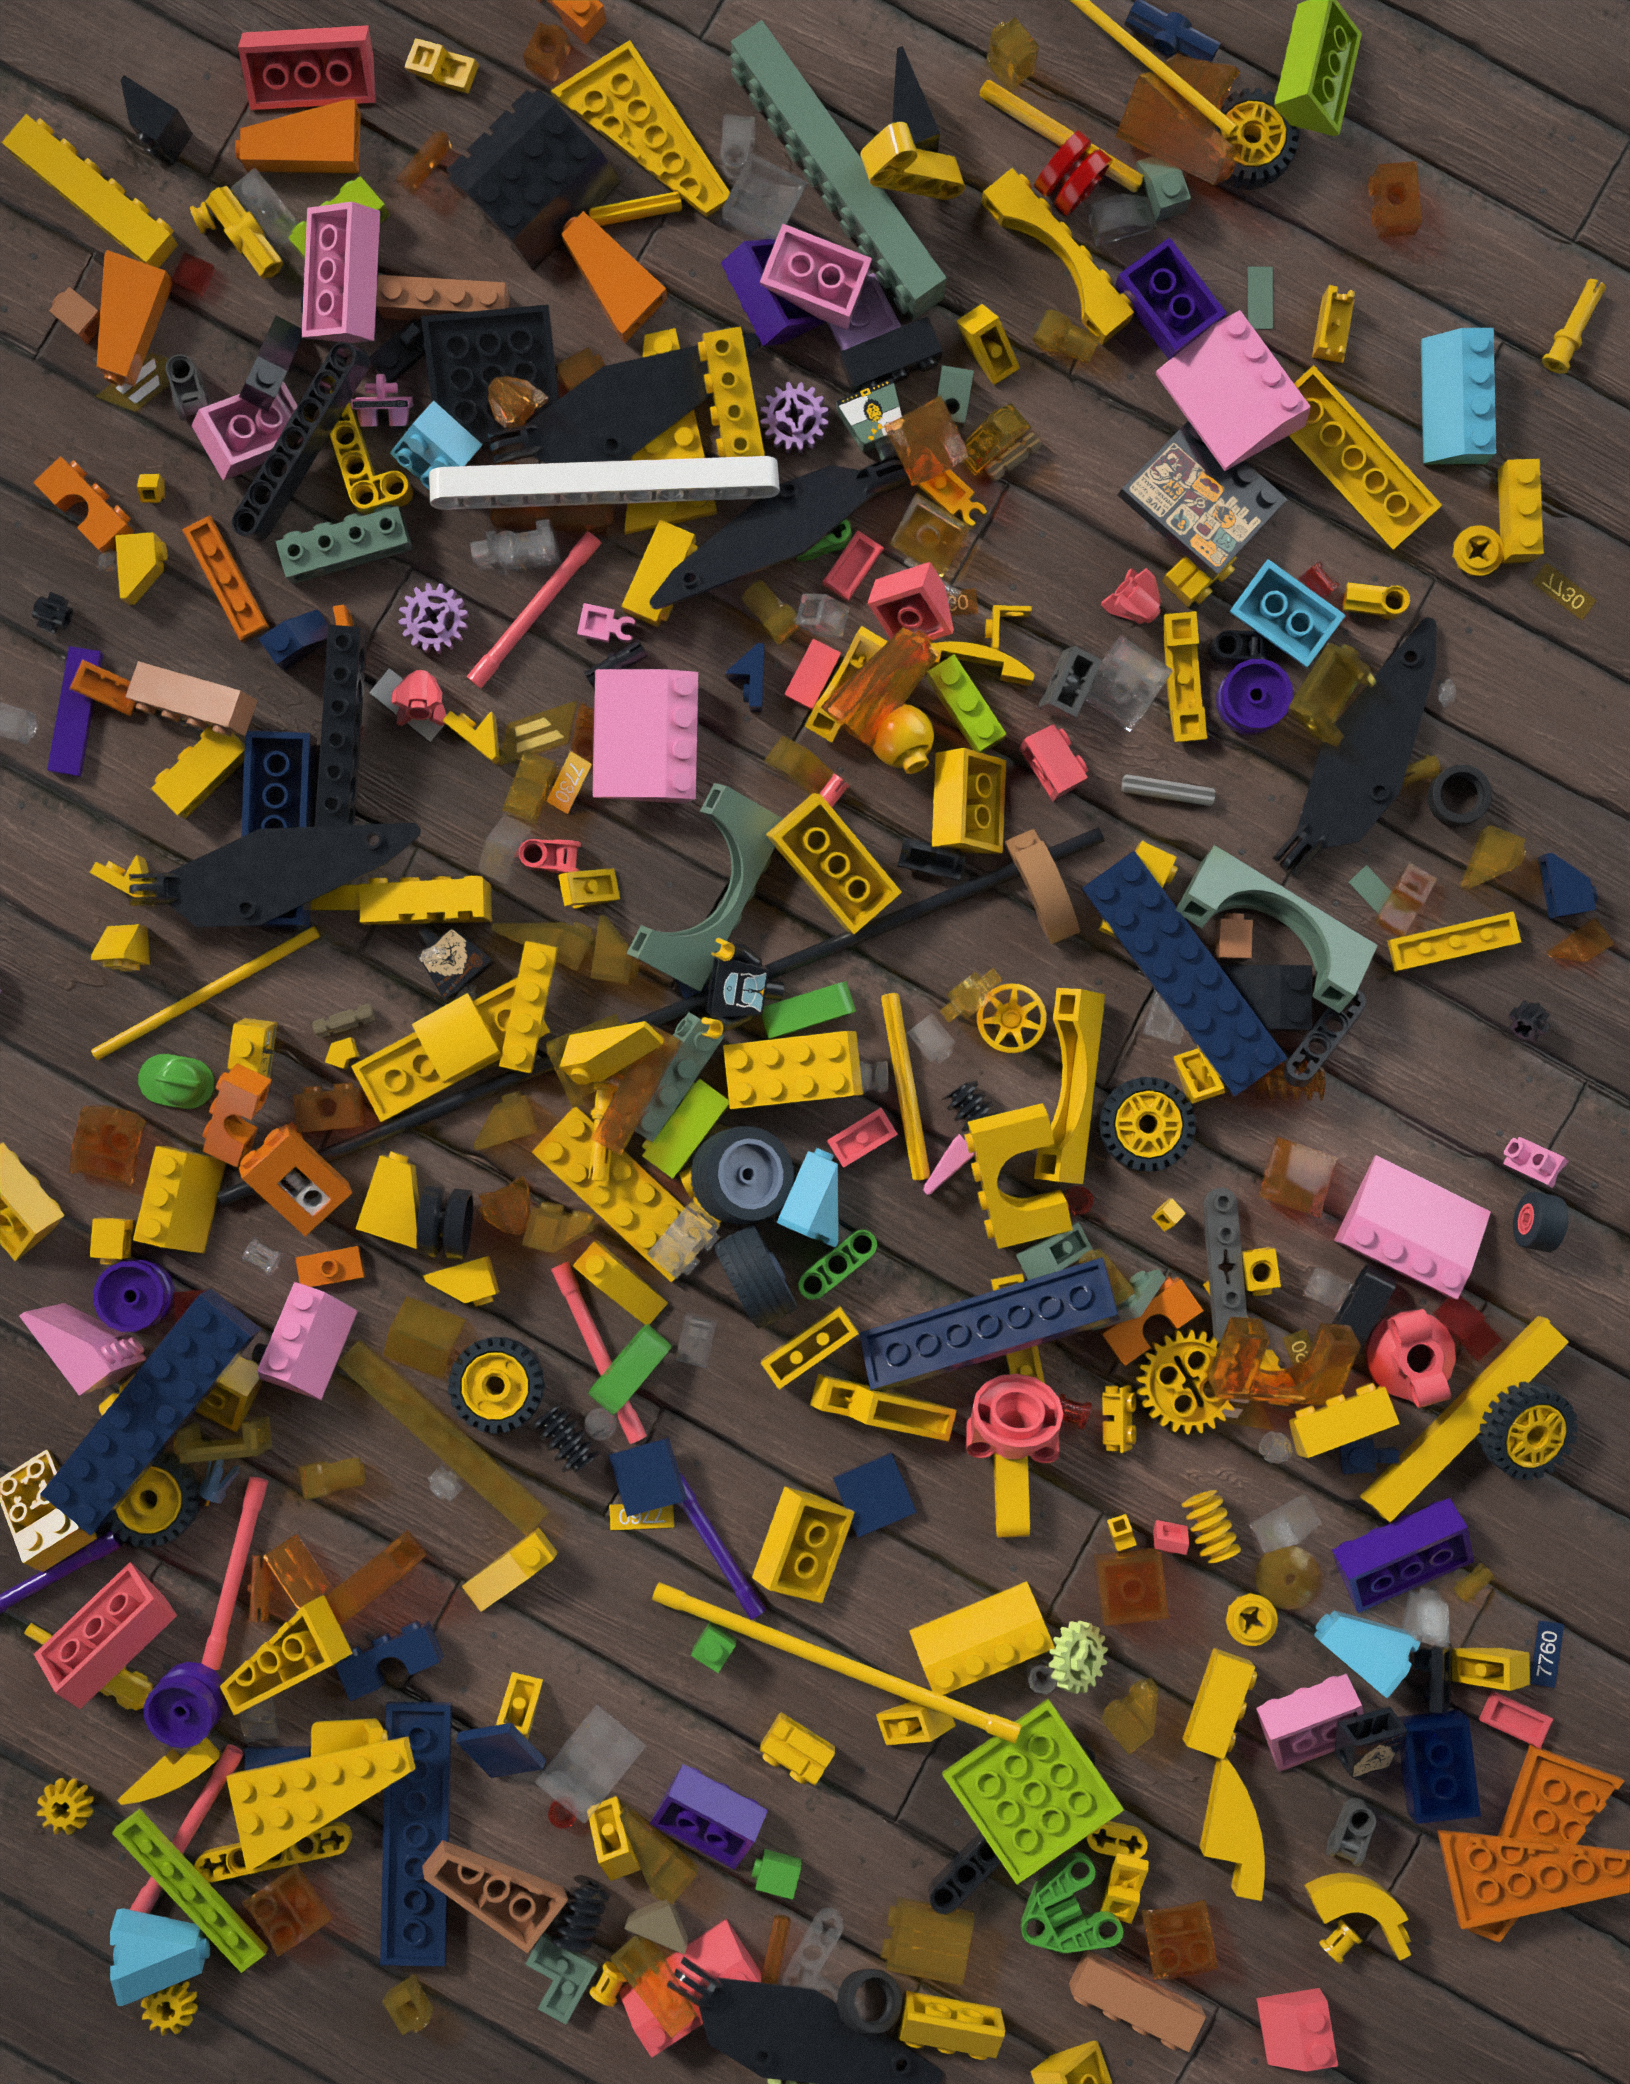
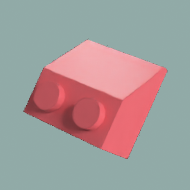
[867,562,954,650]
[1019,724,1088,802]
[1256,1988,1338,2072]

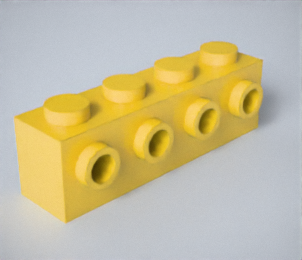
[697,326,765,458]

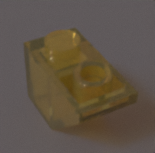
[1101,1677,1159,1755]

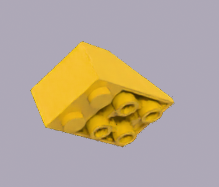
[0,1449,97,1572]

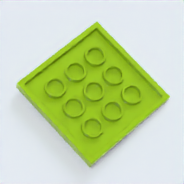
[942,1698,1124,1885]

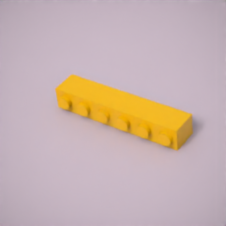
[1,114,178,268]

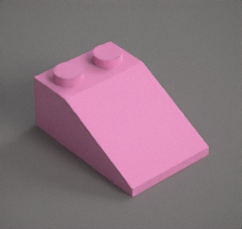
[760,224,872,330]
[192,381,303,481]

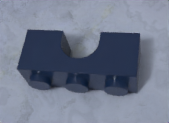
[335,1620,444,1701]

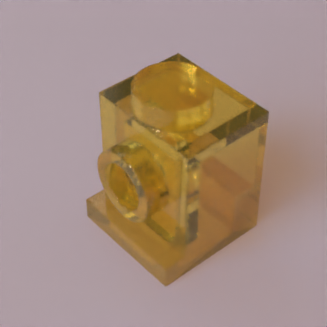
[382,1974,434,2035]

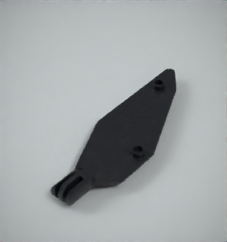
[487,333,760,465]
[649,455,912,610]
[1272,617,1436,878]
[129,823,421,928]
[667,1957,943,2084]

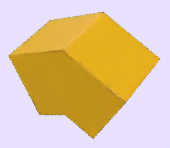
[137,474,165,503]
[325,1037,360,1069]
[1151,1198,1186,1232]
[1107,1514,1137,1551]

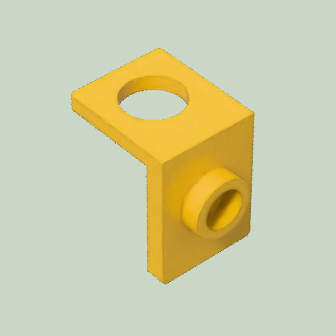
[985,605,1032,650]

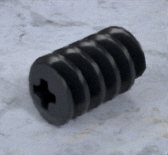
[941,1080,999,1132]
[532,1401,600,1473]
[551,1875,611,1952]

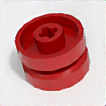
[1033,130,1113,216]

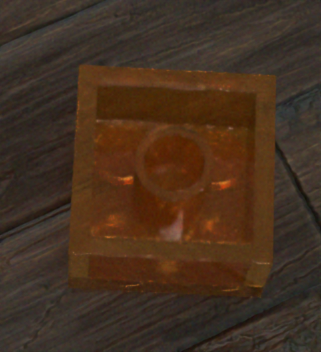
[1093,1548,1169,1626]

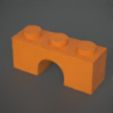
[536,0,607,44]
[33,456,135,557]
[202,1063,272,1167]
[1099,1276,1204,1366]

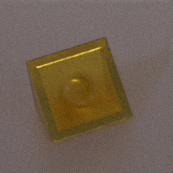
[889,493,971,578]
[383,1296,466,1379]

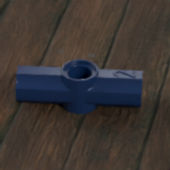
[1124,0,1221,70]

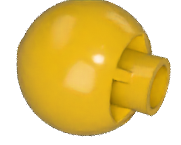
[870,703,934,774]

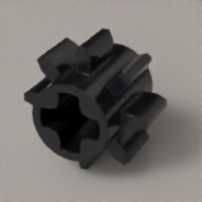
[32,592,73,634]
[1508,1001,1550,1042]

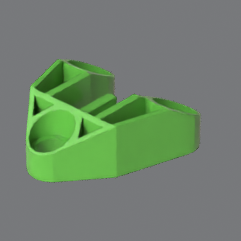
[1020,1852,1123,1953]

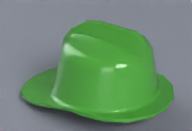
[138,1054,214,1109]

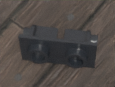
[897,837,966,881]

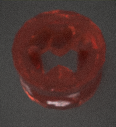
[1064,1186,1094,1215]
[548,1796,578,1829]

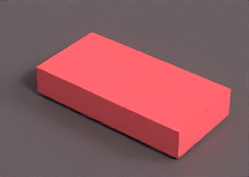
[822,531,884,602]
[784,639,841,710]
[1479,1690,1553,1749]

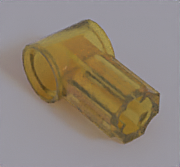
[1032,310,1101,365]
[741,580,804,646]
[298,1457,366,1500]

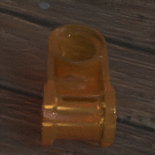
[571,702,594,766]

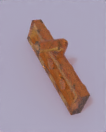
[591,1025,682,1155]

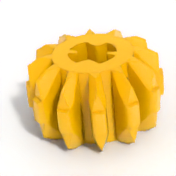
[37,1778,94,1835]
[141,1981,198,2036]

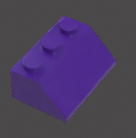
[721,238,825,346]
[650,1764,768,1870]

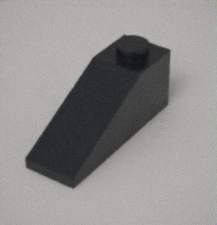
[239,315,302,412]

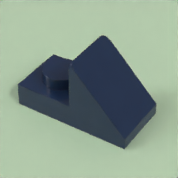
[725,643,765,712]

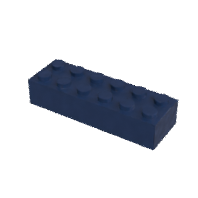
[241,731,317,928]

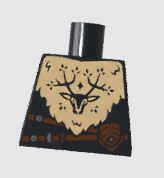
[418,922,495,1002]
[1334,1706,1408,1780]

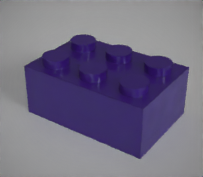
[1114,237,1227,360]

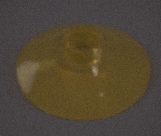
[1255,1545,1320,1610]

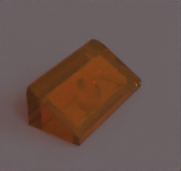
[396,131,451,195]
[263,1534,331,1610]

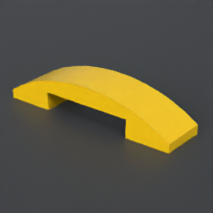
[1164,611,1207,742]
[907,642,1034,686]

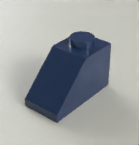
[258,609,328,671]
[1537,853,1598,919]

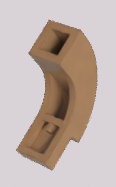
[1005,829,1080,945]

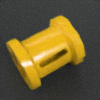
[1319,1919,1363,1964]
[589,1961,630,2007]

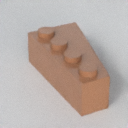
[422,1840,568,1954]

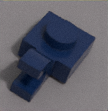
[1340,1439,1399,1474]

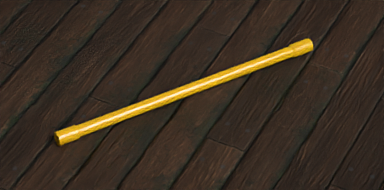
[652,1582,1022,1744]

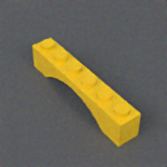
[981,168,1134,346]
[1034,988,1105,1184]

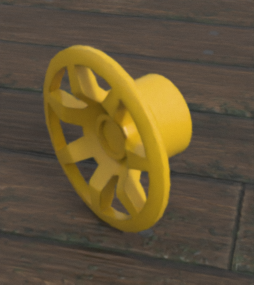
[977,984,1046,1053]

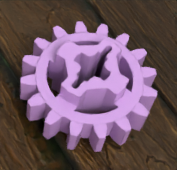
[761,382,828,453]
[398,583,469,654]

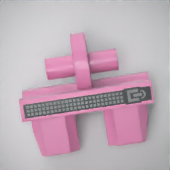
[351,374,414,427]
[1503,1137,1569,1188]

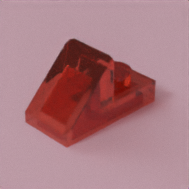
[1432,1295,1502,1362]

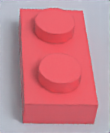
[827,1108,898,1168]

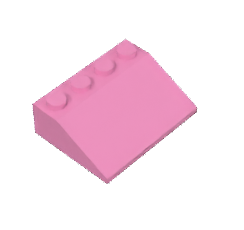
[1156,310,1311,471]
[593,669,698,804]
[1334,1155,1491,1300]
[19,1303,147,1396]

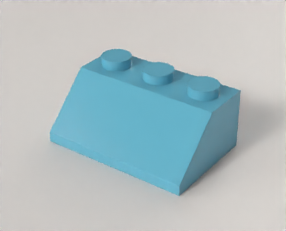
[1229,559,1346,668]

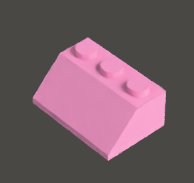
[257,1282,358,1401]
[1256,1674,1364,1772]

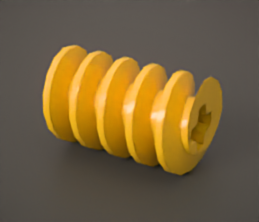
[1181,1490,1241,1563]

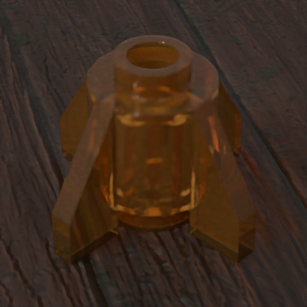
[488,376,549,428]
[478,1176,532,1235]

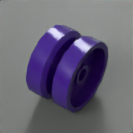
[1216,659,1293,735]
[93,1259,175,1332]
[144,1662,228,1748]

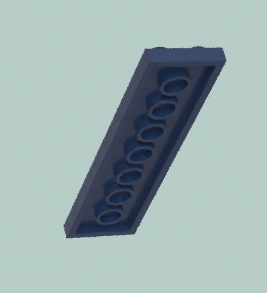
[1081,851,1287,1096]
[859,1257,1120,1392]
[380,1701,452,1966]

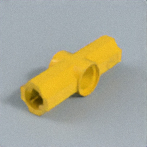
[205,186,284,280]

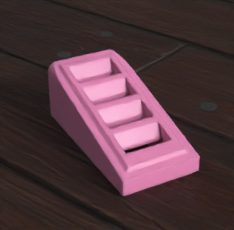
[922,1134,975,1195]

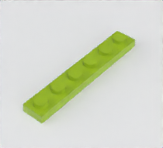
[112,1808,268,1973]

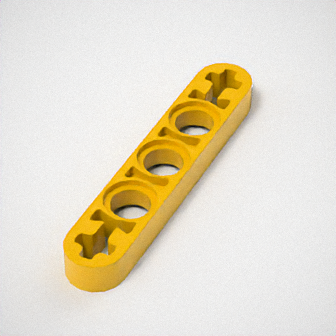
[194,1822,352,1882]

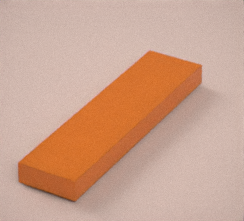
[182,515,270,643]

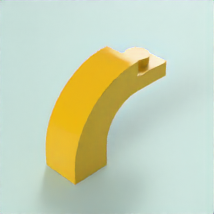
[805,626,889,742]
[1304,1873,1411,1961]

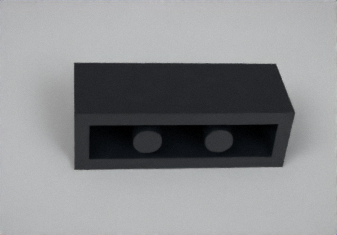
[840,316,942,394]

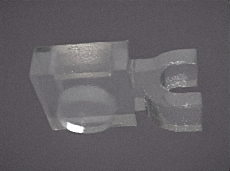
[428,1466,464,1502]

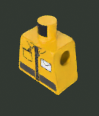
[228,1018,278,1078]

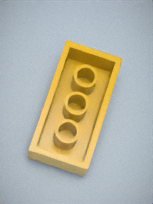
[766,793,902,934]
[723,1031,863,1109]

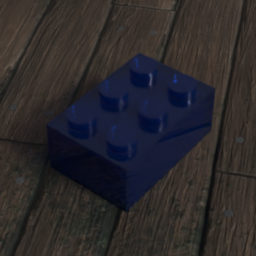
[1398,1710,1481,1824]

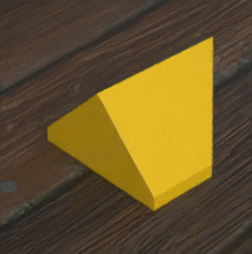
[1173,1048,1229,1103]

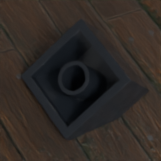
[120,75,193,165]

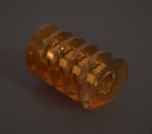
[1255,1061,1326,1101]

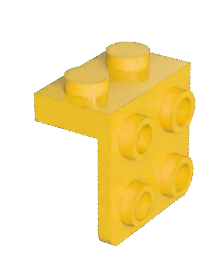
[310,1718,388,1793]

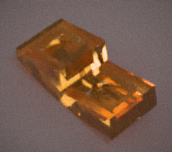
[1374,863,1437,937]

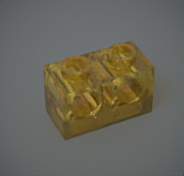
[986,17,1039,92]
[502,751,559,826]

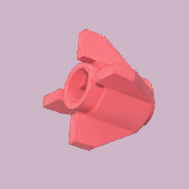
[1101,568,1161,624]
[392,670,446,726]

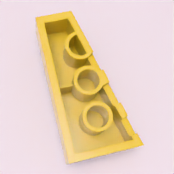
[359,876,492,925]
[220,1595,352,1715]

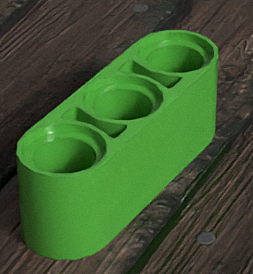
[761,981,856,1039]
[798,1229,877,1300]
[588,1324,672,1415]

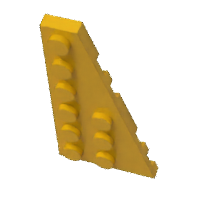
[226,1737,416,1873]

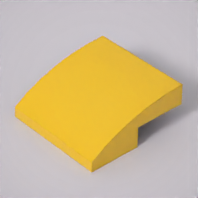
[412,993,500,1084]

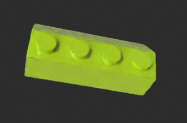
[1274,0,1362,136]

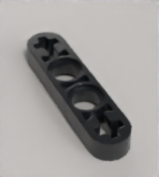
[1284,990,1366,1087]

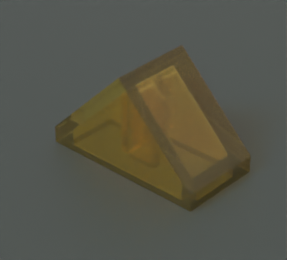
[764,735,834,795]

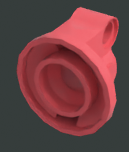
[1365,1309,1456,1408]
[966,1374,1063,1463]

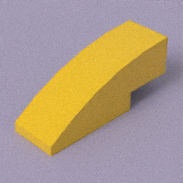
[117,1737,222,1805]

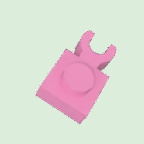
[577,603,636,643]

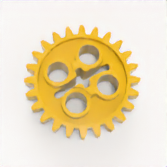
[1136,1329,1242,1434]

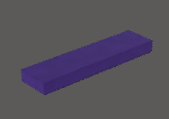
[47,646,103,777]

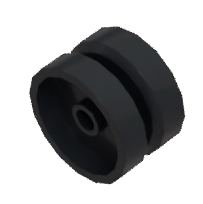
[416,1186,474,1260]

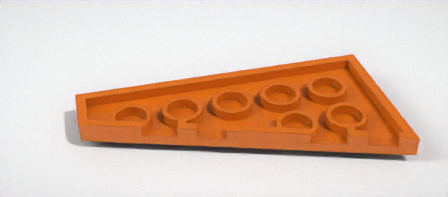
[1467,1745,1624,1943]
[1437,1830,1630,1929]

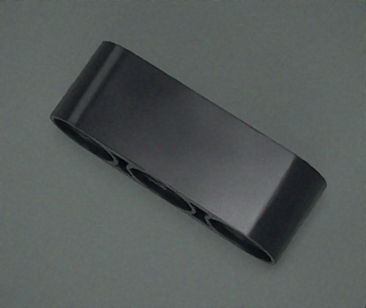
[1323,1264,1397,1361]

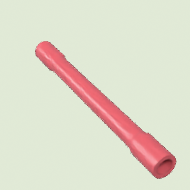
[466,531,602,689]
[551,1261,647,1444]
[202,1477,268,1670]
[129,1744,244,1914]

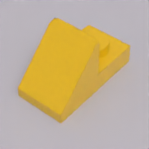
[443,710,500,765]
[90,855,156,906]
[558,868,620,909]

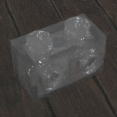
[647,1201,721,1279]

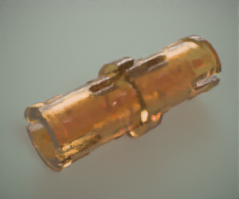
[248,1554,273,1622]

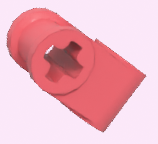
[519,839,581,874]

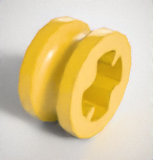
[190,201,217,234]

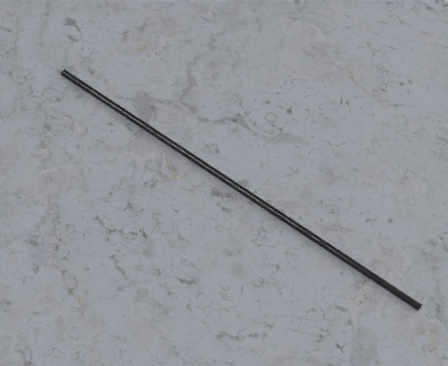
[218,827,1105,1207]

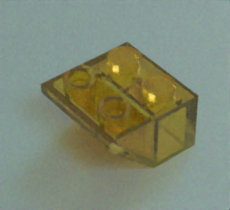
[522,1201,601,1253]

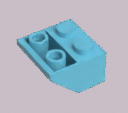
[390,401,482,490]

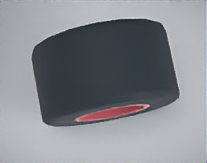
[1513,1191,1569,1253]

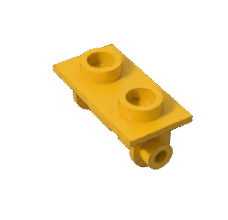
[1102,1385,1137,1453]

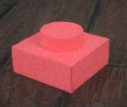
[1153,1520,1189,1555]

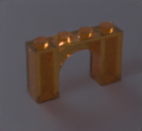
[1208,1317,1361,1406]

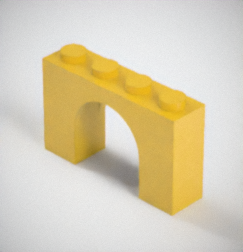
[964,1103,1073,1249]

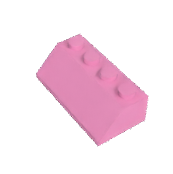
[302,202,380,343]

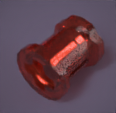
[1298,561,1340,599]
[1058,1393,1092,1430]

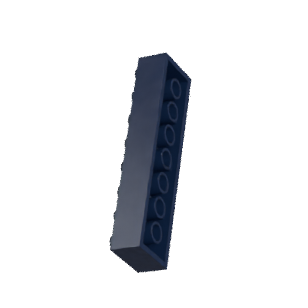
[40,1288,261,1535]

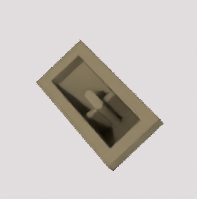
[624,1896,688,1954]

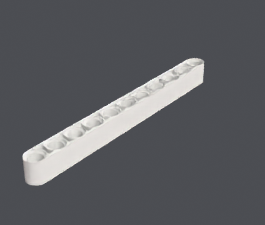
[429,456,780,510]

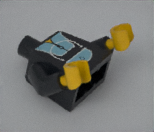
[701,938,784,1039]

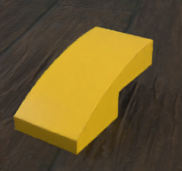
[404,38,479,94]
[1100,1853,1148,1924]

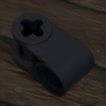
[1208,630,1271,664]

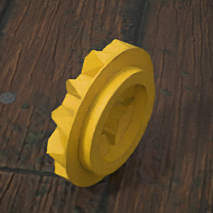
[1452,525,1504,577]
[1225,1593,1278,1646]

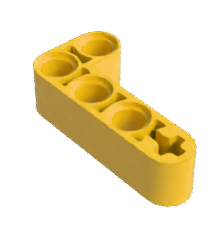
[860,122,965,200]
[329,391,413,515]

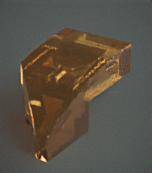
[1546,917,1615,962]

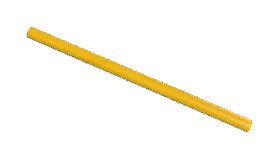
[1069,0,1239,137]
[91,926,320,1061]

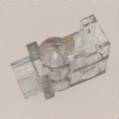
[470,519,561,576]

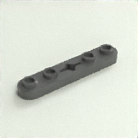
[1203,1187,1248,1348]

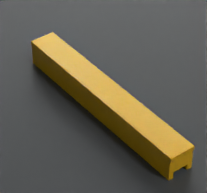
[1359,1316,1569,1522]

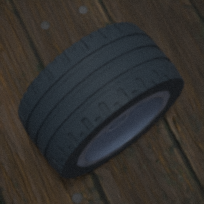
[691,1126,794,1224]
[714,1225,798,1329]

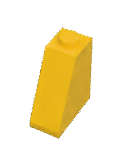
[356,1151,420,1249]

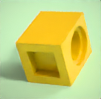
[90,1218,133,1265]
[1241,1247,1281,1296]

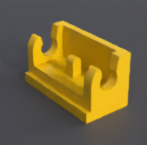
[1312,285,1355,363]

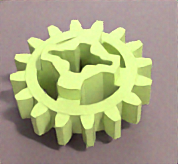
[1048,1621,1108,1694]

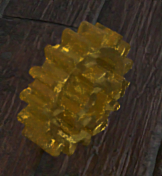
[940,968,1003,1023]

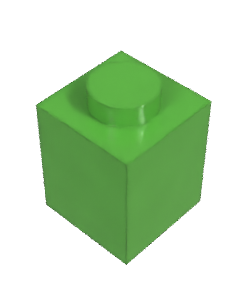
[691,1622,737,1673]
[751,1849,801,1900]

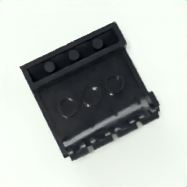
[447,89,621,271]

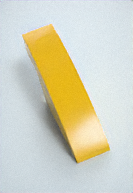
[810,1374,957,1441]
[1199,1755,1265,1901]

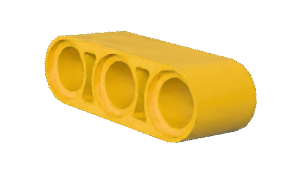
[994,1453,1030,1538]

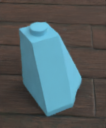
[777,1148,838,1247]
[1314,1610,1421,1698]
[110,1908,210,2006]

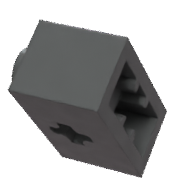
[1037,646,1102,722]

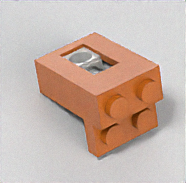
[239,1122,352,1237]

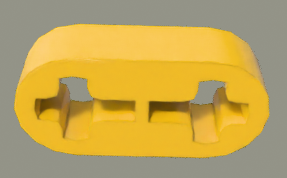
[1086,1821,1148,1858]

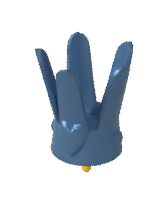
[198,1457,240,1506]

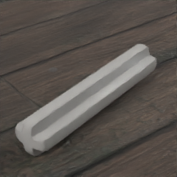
[1121,774,1215,806]

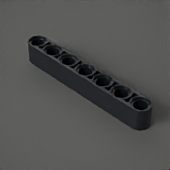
[232,342,370,540]
[928,1738,1096,1914]

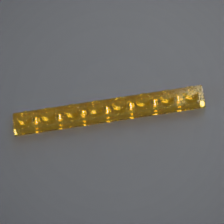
[337,1339,550,1536]

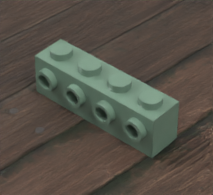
[275,505,413,584]
[619,1012,724,1142]

